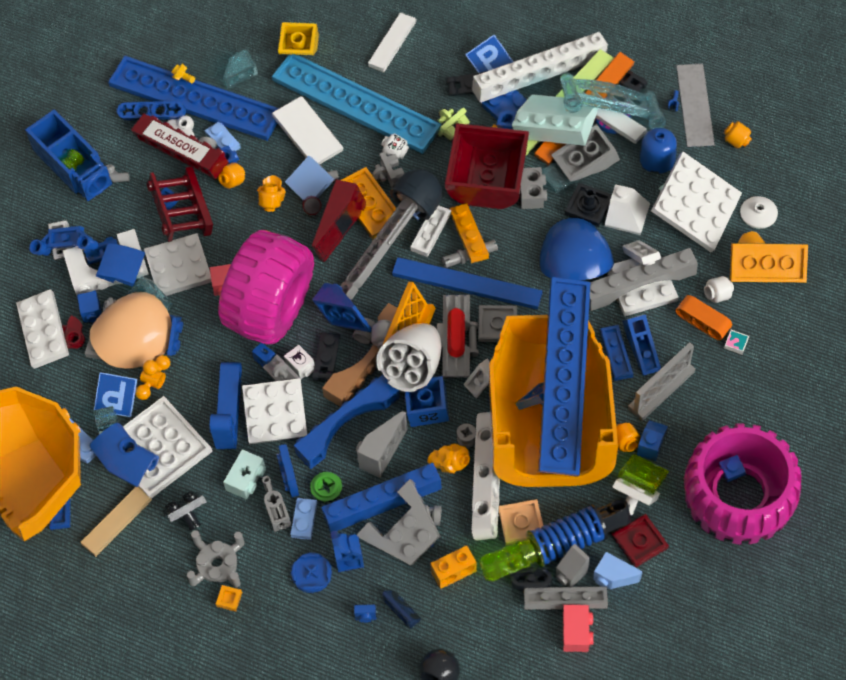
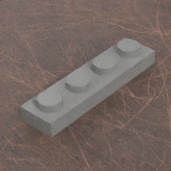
[524,587,608,610]

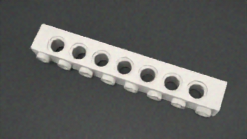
[472,32,608,103]

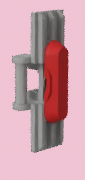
[436,295,479,377]

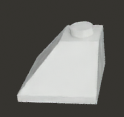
[605,184,650,235]

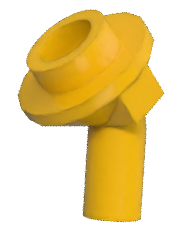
[171,64,195,83]

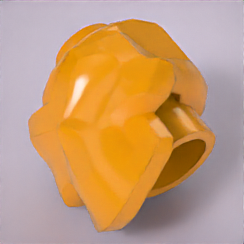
[257,175,286,212]
[427,444,470,473]

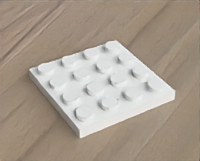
[651,152,742,252]
[123,396,212,498]

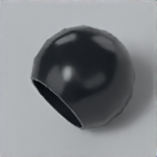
[419,648,460,680]

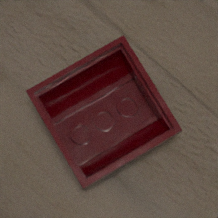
[445,123,529,209]

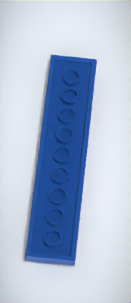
[108,56,279,141]
[538,277,590,476]

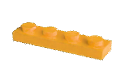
[450,204,489,263]

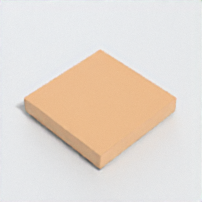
[499,499,543,545]

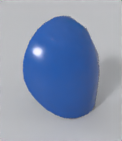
[540,218,614,281]

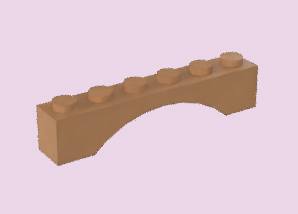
[322,303,405,407]

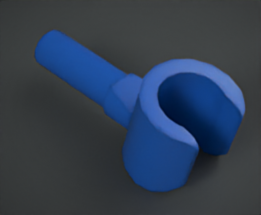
[668,90,679,111]

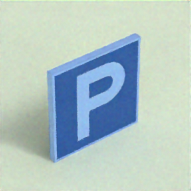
[466,35,513,73]
[94,372,137,417]

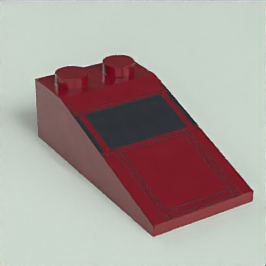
[312,180,366,262]

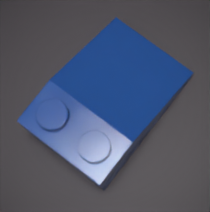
[312,283,372,333]

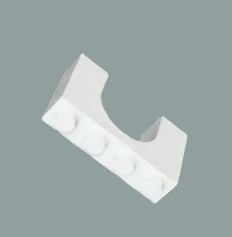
[63,229,149,296]

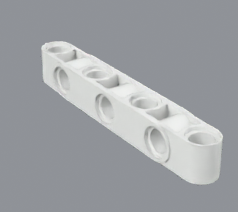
[472,412,500,541]

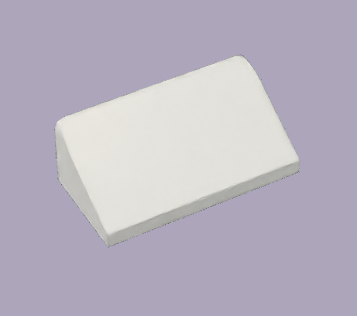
[464,359,490,398]

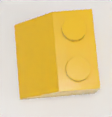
[278,23,319,55]

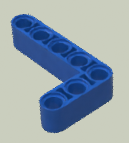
[210,362,242,449]

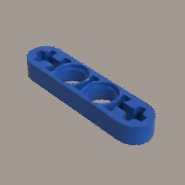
[117,101,186,120]

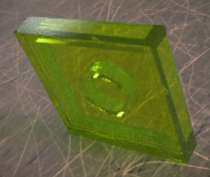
[618,454,669,494]

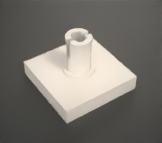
[613,475,660,515]

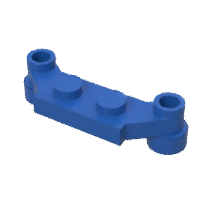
[29,226,98,256]

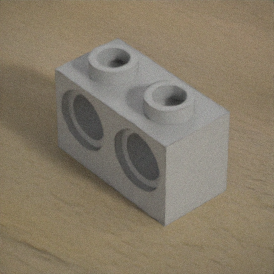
[520,167,547,209]

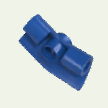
[89,423,159,487]

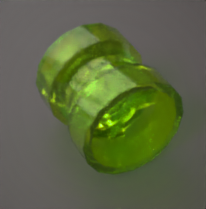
[61,149,85,172]

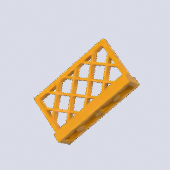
[383,282,436,350]

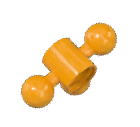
[135,355,170,400]

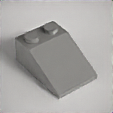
[551,124,620,182]
[356,411,407,478]

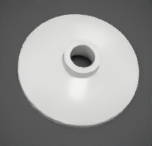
[740,196,778,229]

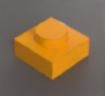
[216,585,242,612]

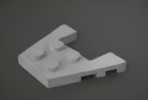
[357,479,440,565]

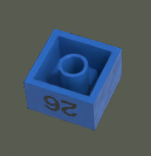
[405,376,449,427]

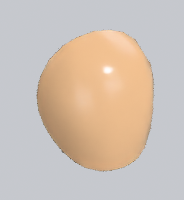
[90,292,172,369]

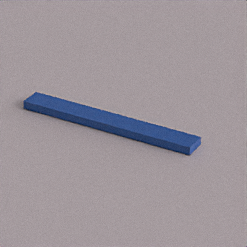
[392,257,542,310]

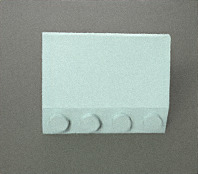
[512,95,600,146]

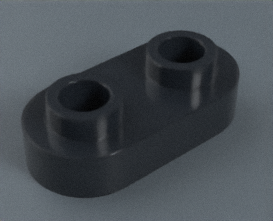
[511,568,552,590]

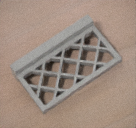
[628,342,695,421]

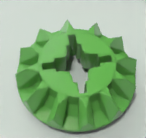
[310,472,342,503]

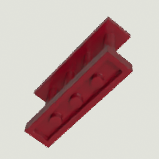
[147,167,213,242]

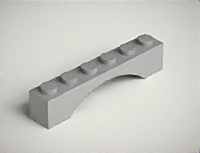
[589,248,698,311]

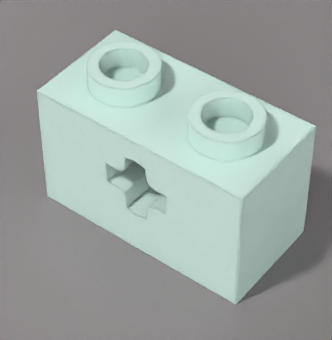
[223,449,266,499]

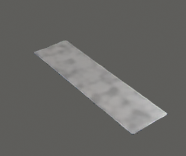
[677,64,715,147]

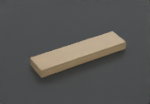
[81,487,152,557]

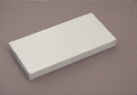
[272,96,343,164]

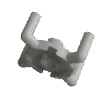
[187,530,245,587]

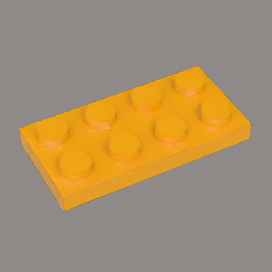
[341,167,399,240]
[730,243,808,282]

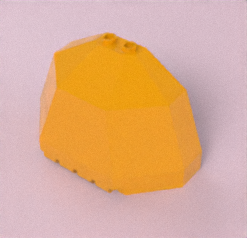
[0,387,81,541]

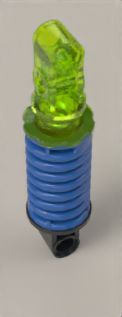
[480,499,631,581]

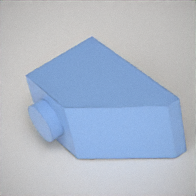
[593,552,642,589]

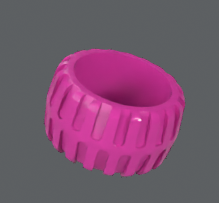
[218,230,314,345]
[684,423,801,544]

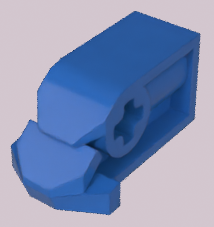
[331,531,364,572]

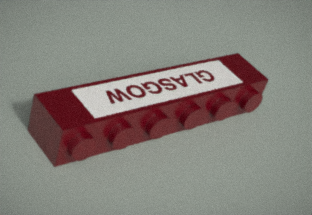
[131,114,229,179]

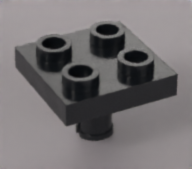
[565,183,612,227]
[162,491,206,531]

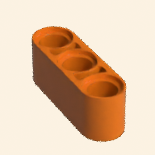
[675,295,732,340]

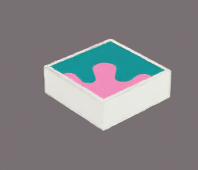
[724,330,749,355]

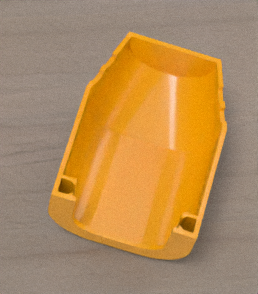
[489,315,618,487]

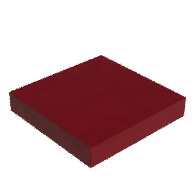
[612,514,669,568]

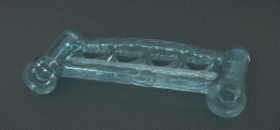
[560,73,666,129]

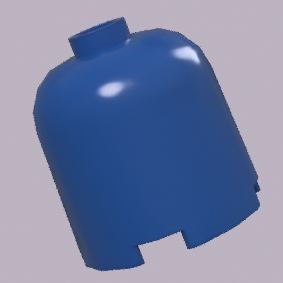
[640,128,677,174]

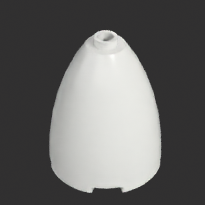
[376,323,441,392]

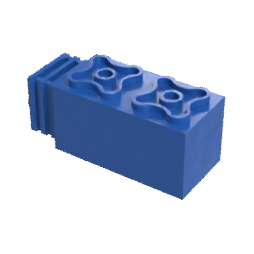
[25,109,112,201]

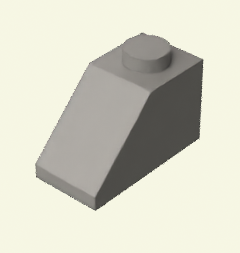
[556,544,589,587]

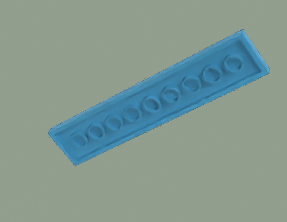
[272,54,441,154]

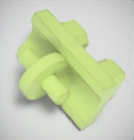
[438,108,470,141]

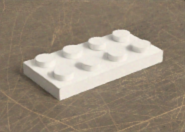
[16,289,69,369]

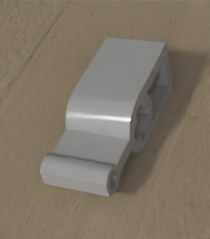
[262,476,291,532]

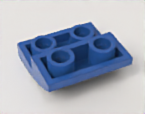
[96,243,146,287]

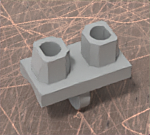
[373,152,404,188]
[263,355,300,381]

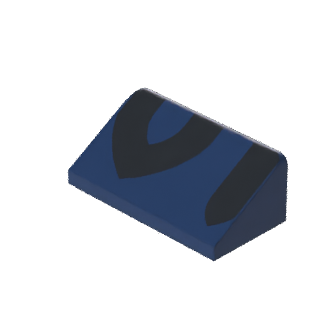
[382,591,421,629]

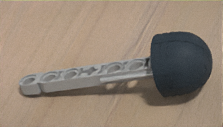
[340,169,442,300]

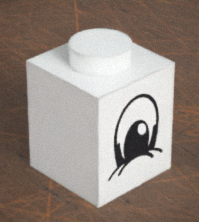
[284,345,315,379]

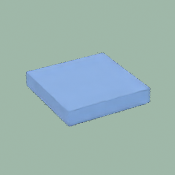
[285,155,335,200]

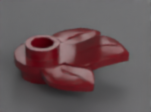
[62,316,85,349]

